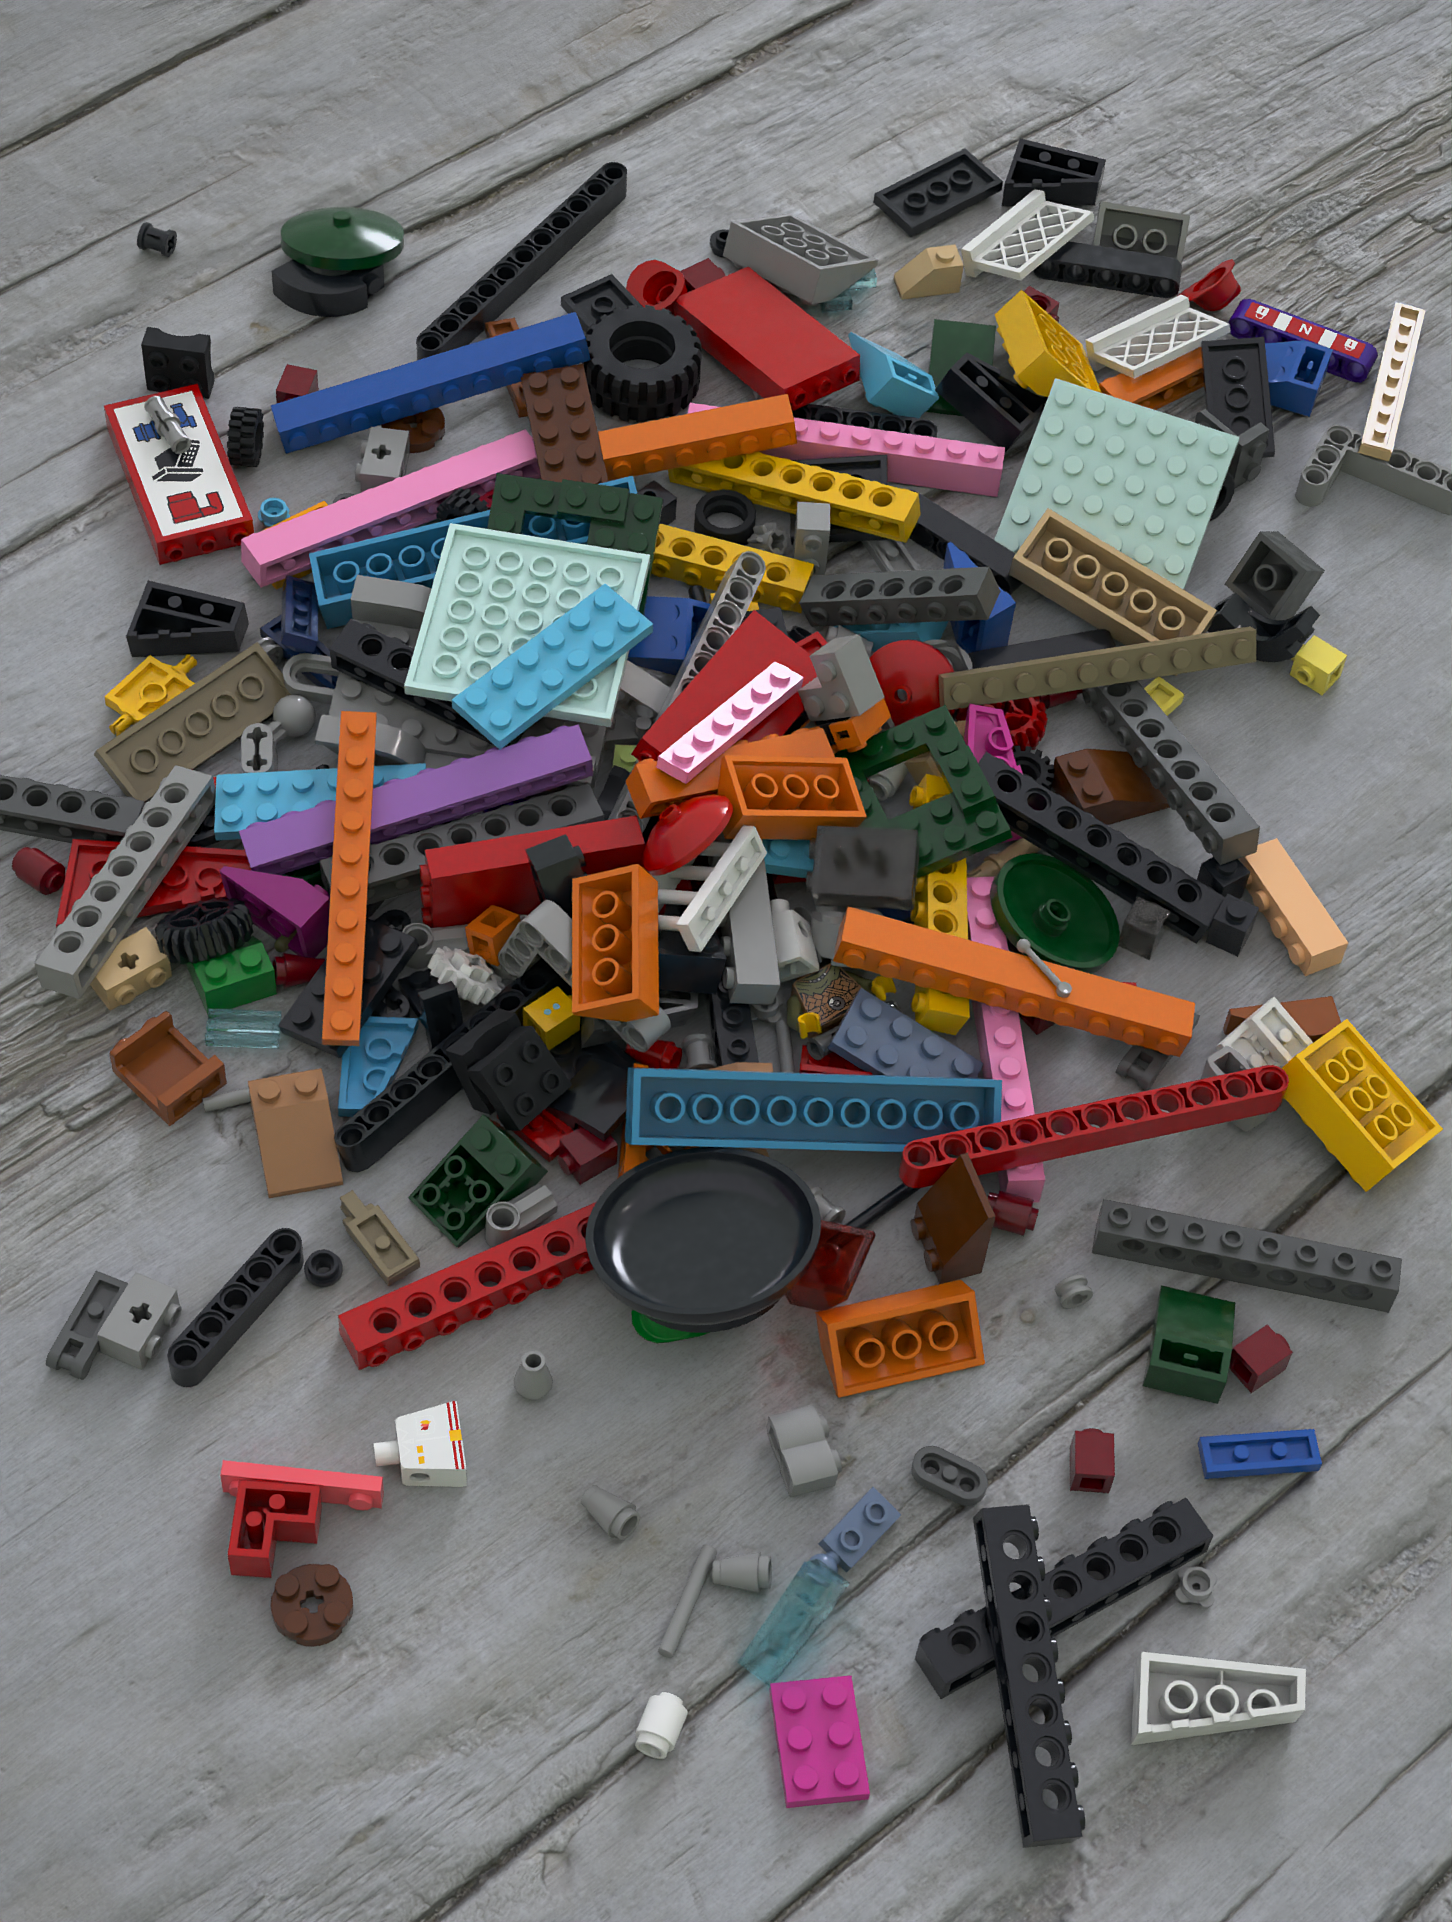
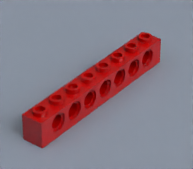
[338,1202,596,1370]

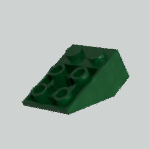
[408,1114,548,1248]
[1142,1285,1236,1404]

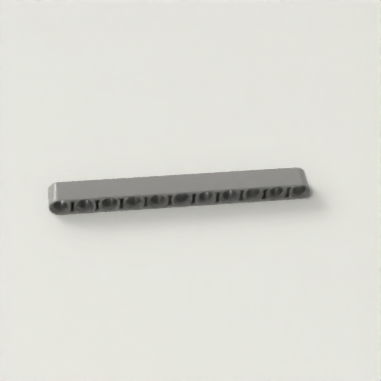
[608,551,766,833]

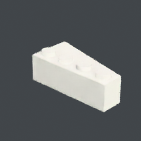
[1131,1652,1306,1745]

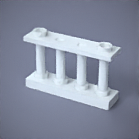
[651,825,767,952]

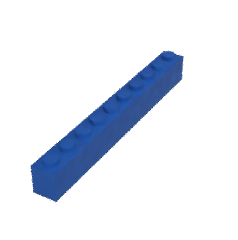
[271,312,591,454]

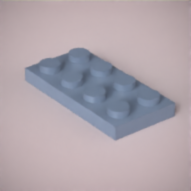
[827,988,984,1078]

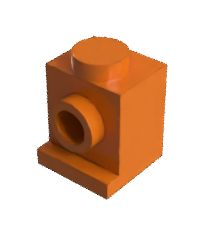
[465,905,521,967]

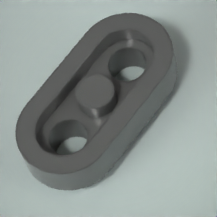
[911,1446,988,1506]

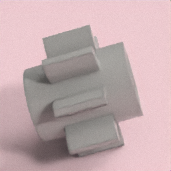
[747,522,789,556]

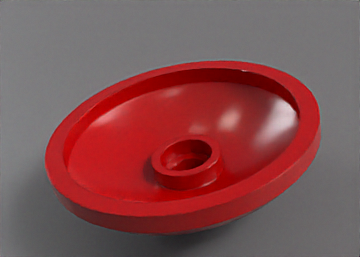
[869,640,955,726]
[642,794,733,876]

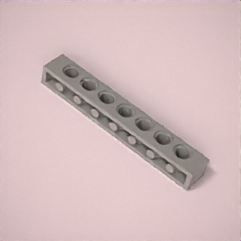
[34,765,216,999]

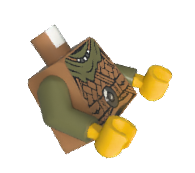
[786,964,897,1039]

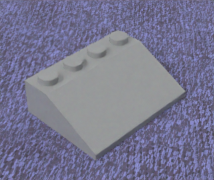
[723,213,879,306]

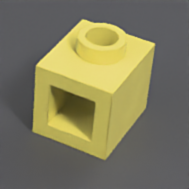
[1290,635,1347,695]

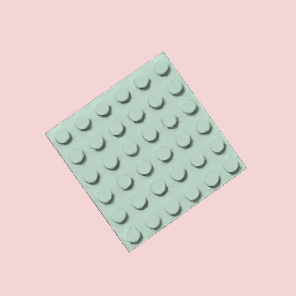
[995,378,1239,590]
[404,523,650,727]

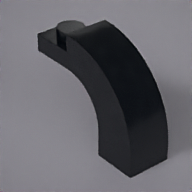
[271,260,384,317]
[1207,592,1320,662]

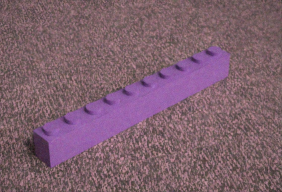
[239,724,593,875]

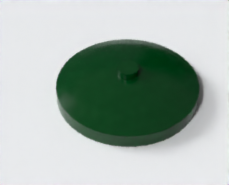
[281,207,404,270]
[990,853,1120,974]

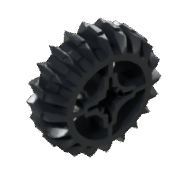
[155,897,254,965]

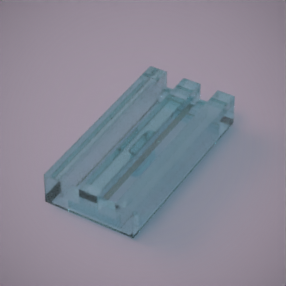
[205,1009,282,1049]

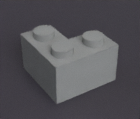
[798,634,885,722]

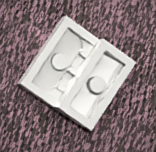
[1216,997,1313,1069]

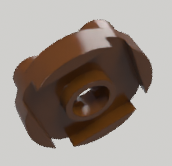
[381,407,445,453]
[271,1564,353,1647]

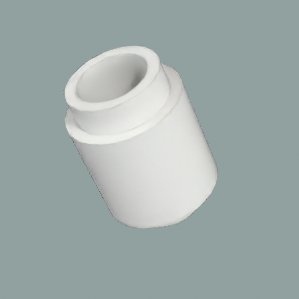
[868,761,909,801]
[635,1692,688,1759]

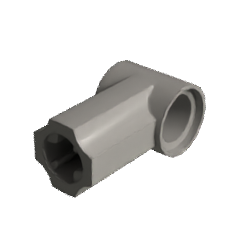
[402,923,470,969]
[485,1183,558,1247]

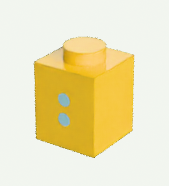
[523,986,580,1050]

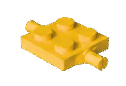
[104,654,197,736]

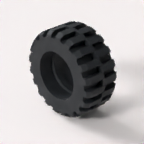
[582,305,702,423]

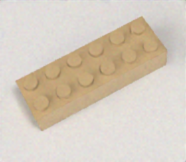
[1009,508,1217,676]

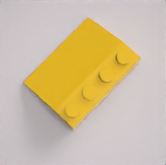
[994,290,1102,397]
[1281,1019,1443,1192]

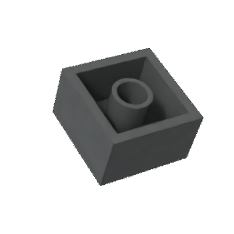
[1224,531,1325,620]

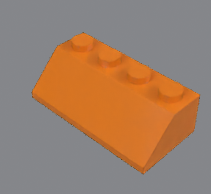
[717,755,867,840]
[572,864,659,1022]
[815,1280,985,1398]

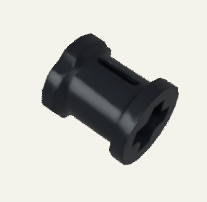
[137,222,177,257]

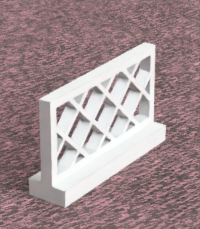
[961,189,1094,281]
[1085,295,1230,379]

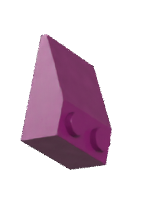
[220,866,330,958]

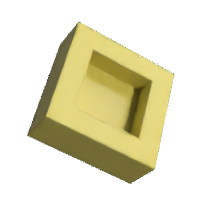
[1144,677,1184,716]

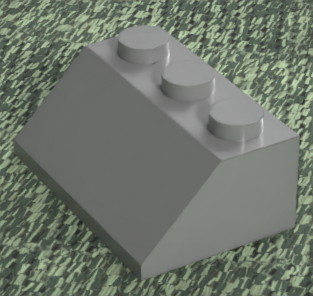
[1093,201,1190,265]

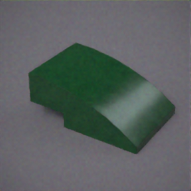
[926,319,996,416]

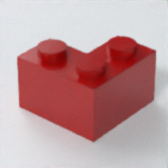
[228,1480,322,1578]

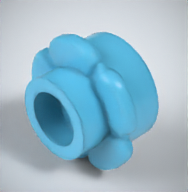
[258,498,290,527]

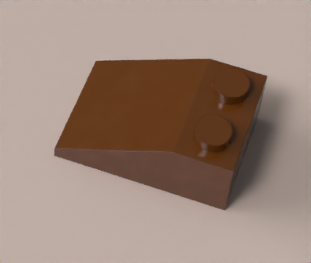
[1052,748,1170,825]
[911,1153,996,1284]

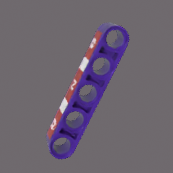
[1228,299,1378,383]

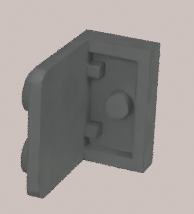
[1195,409,1269,488]

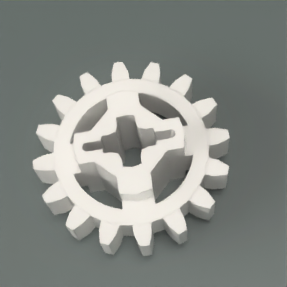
[427,946,505,1005]

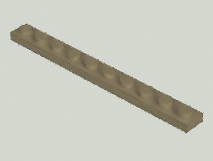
[939,626,1256,710]

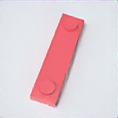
[220,1460,384,1511]

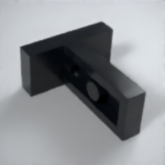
[398,969,464,1051]

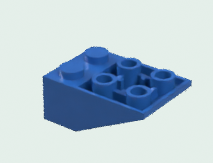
[1265,340,1333,417]
[943,542,1016,654]
[627,596,710,676]

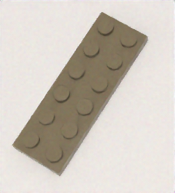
[94,642,291,803]

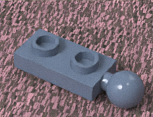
[806,1487,901,1586]

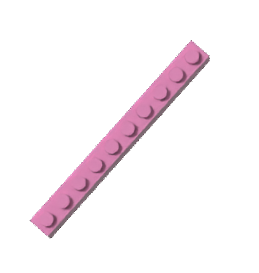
[687,403,1005,497]
[241,429,541,588]
[967,876,1045,1203]

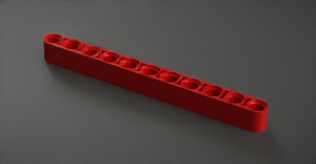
[899,1065,1289,1188]

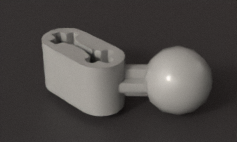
[241,695,316,773]

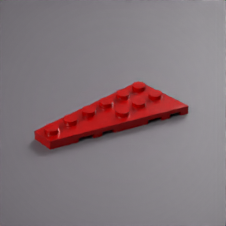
[56,839,251,928]

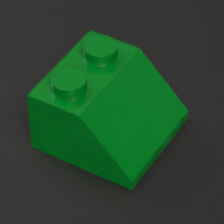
[186,935,277,1017]

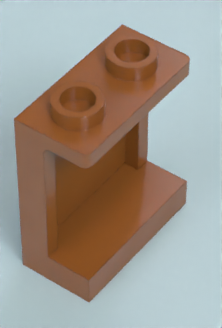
[109,1011,227,1126]

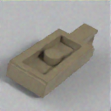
[340,1190,420,1286]

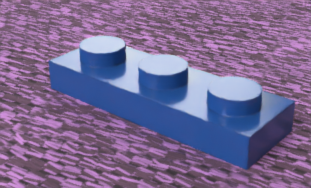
[1197,1429,1322,1479]

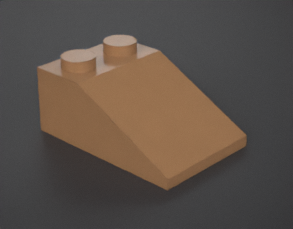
[248,1068,343,1198]

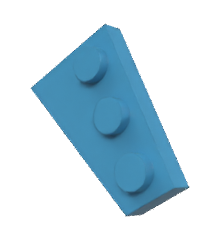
[338,1017,419,1117]

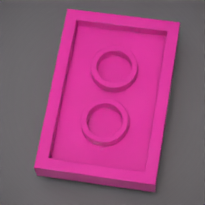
[769,1675,870,1808]

